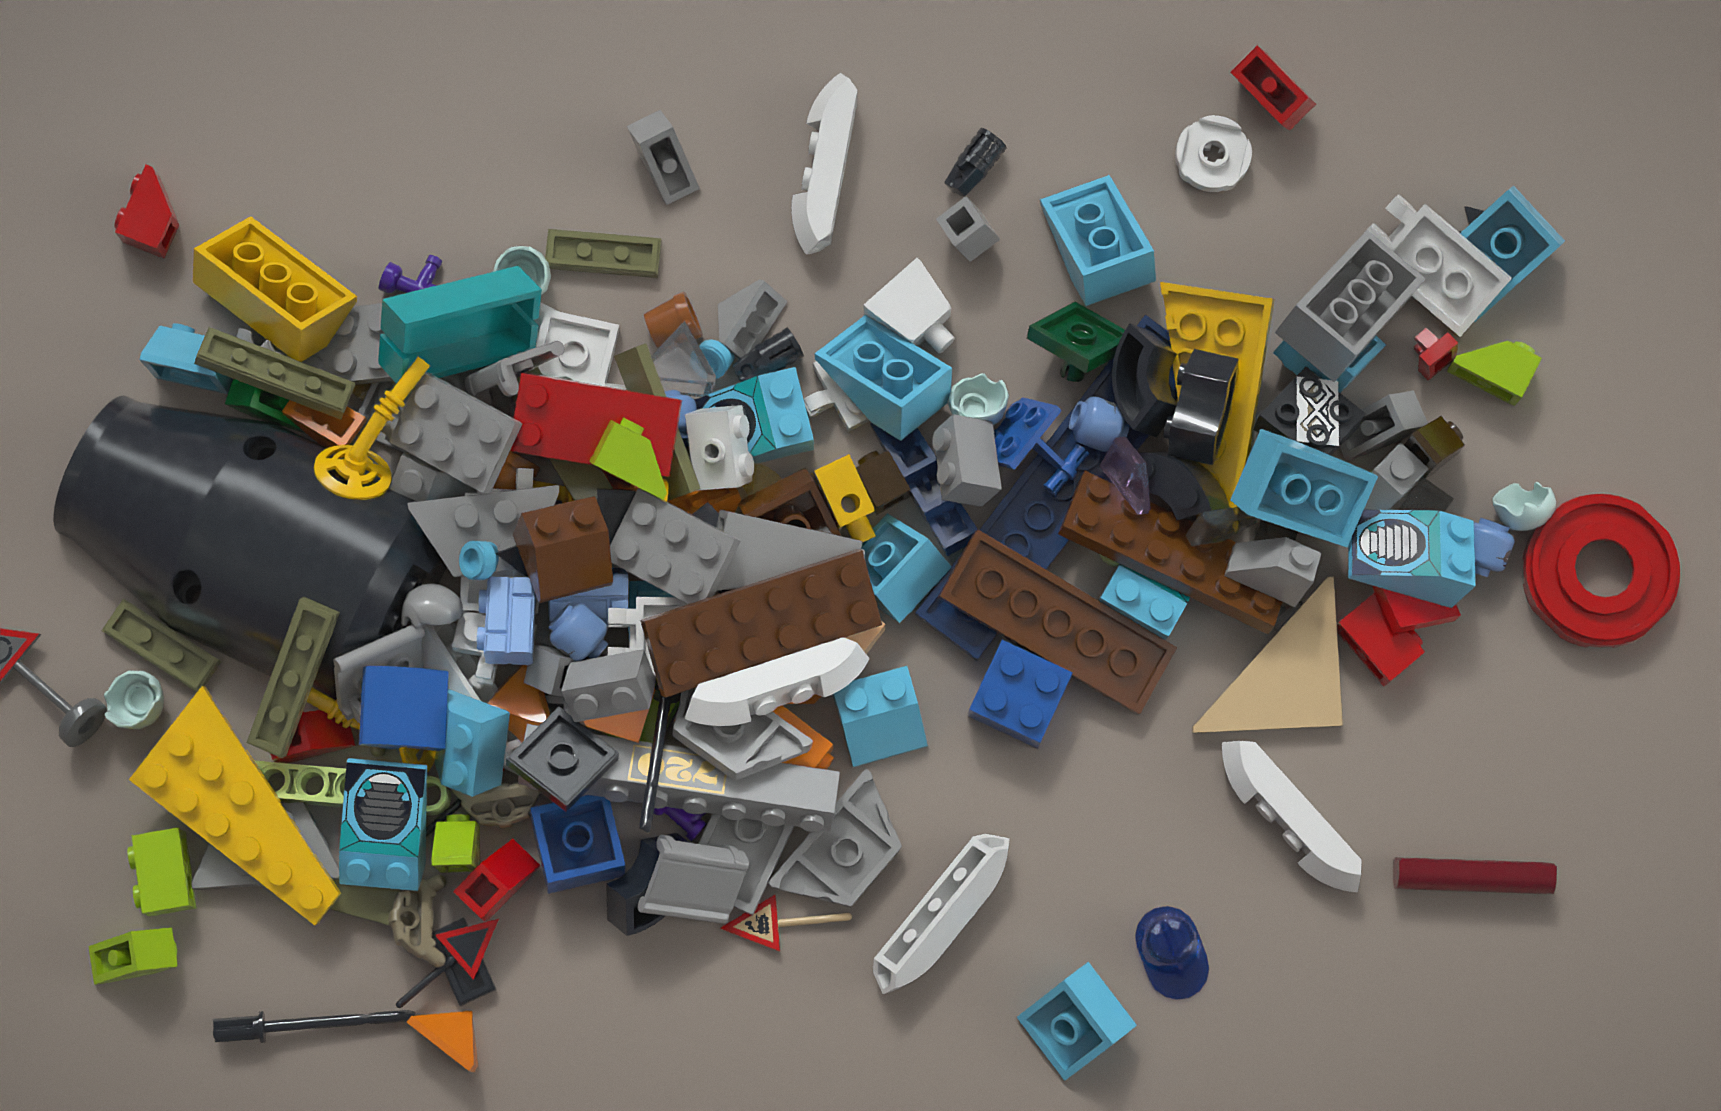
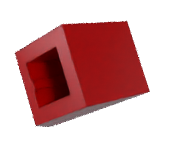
[114,164,179,259]
[270,710,356,763]
[453,838,541,922]

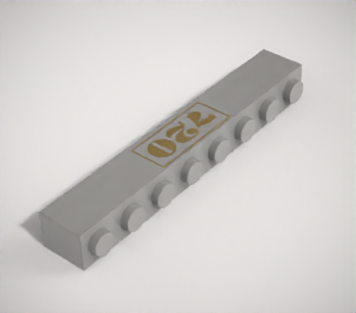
[518,724,840,832]

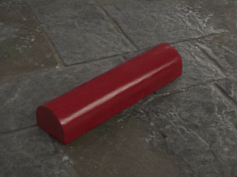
[1393,857,1557,894]

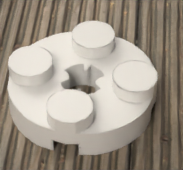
[1175,115,1252,192]

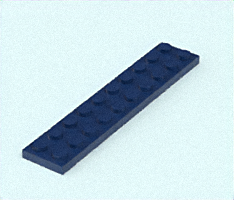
[915,315,1178,661]

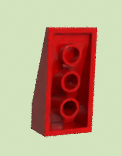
[510,373,682,477]

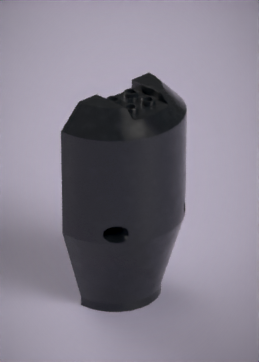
[53,395,447,700]

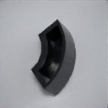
[1112,323,1177,438]
[1164,349,1239,465]
[1124,451,1230,520]
[606,833,690,936]

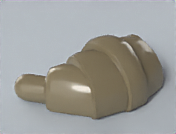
[451,782,541,828]
[388,874,446,967]

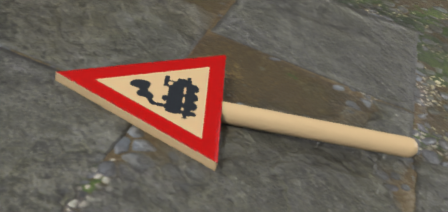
[720,894,852,952]

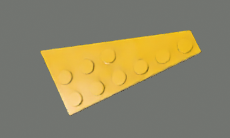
[1160,282,1275,528]
[129,686,341,925]

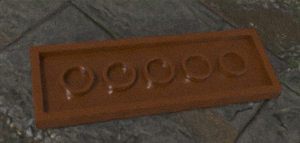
[1058,471,1282,634]
[937,529,1177,715]
[640,549,882,697]

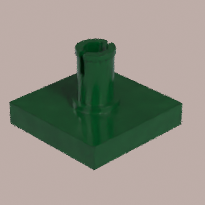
[1026,301,1125,382]

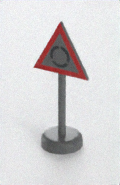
[0,628,107,747]

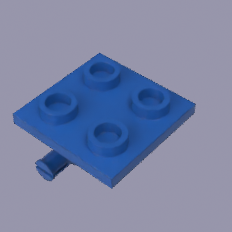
[993,397,1089,496]

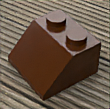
[738,467,841,536]
[513,496,613,603]

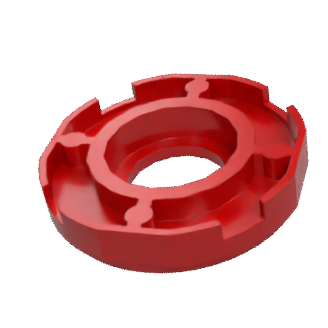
[1522,494,1680,648]

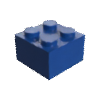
[967,640,1073,749]
[530,795,626,894]

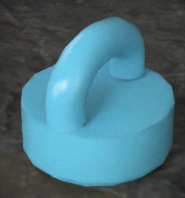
[692,339,735,379]
[459,541,499,580]

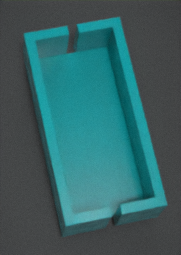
[378,266,542,384]

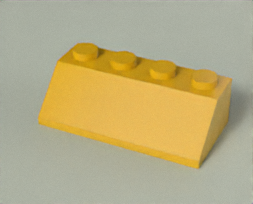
[193,216,357,362]

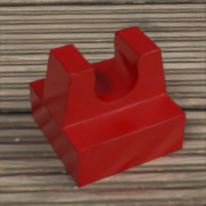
[1414,328,1458,381]

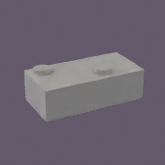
[1275,230,1426,382]

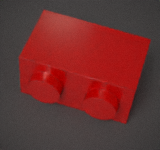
[1230,45,1316,131]
[1337,593,1425,687]

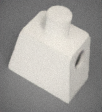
[864,258,955,354]

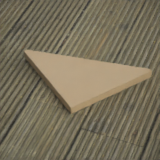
[1192,576,1343,733]

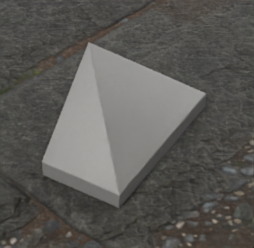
[718,279,787,359]

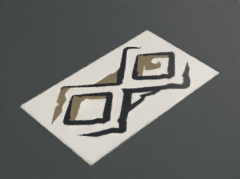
[1297,377,1339,446]

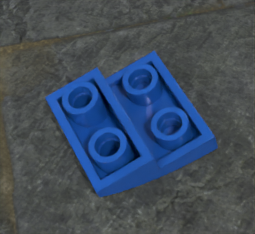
[359,666,449,751]

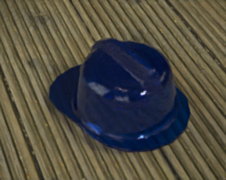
[1135,906,1209,1000]

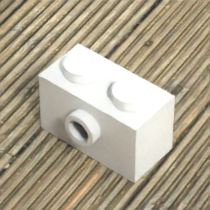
[685,405,754,491]

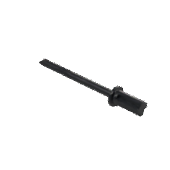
[639,683,681,833]
[213,1010,416,1043]

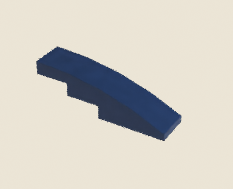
[870,423,978,556]

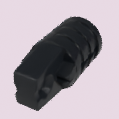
[944,128,1007,197]
[732,327,804,382]

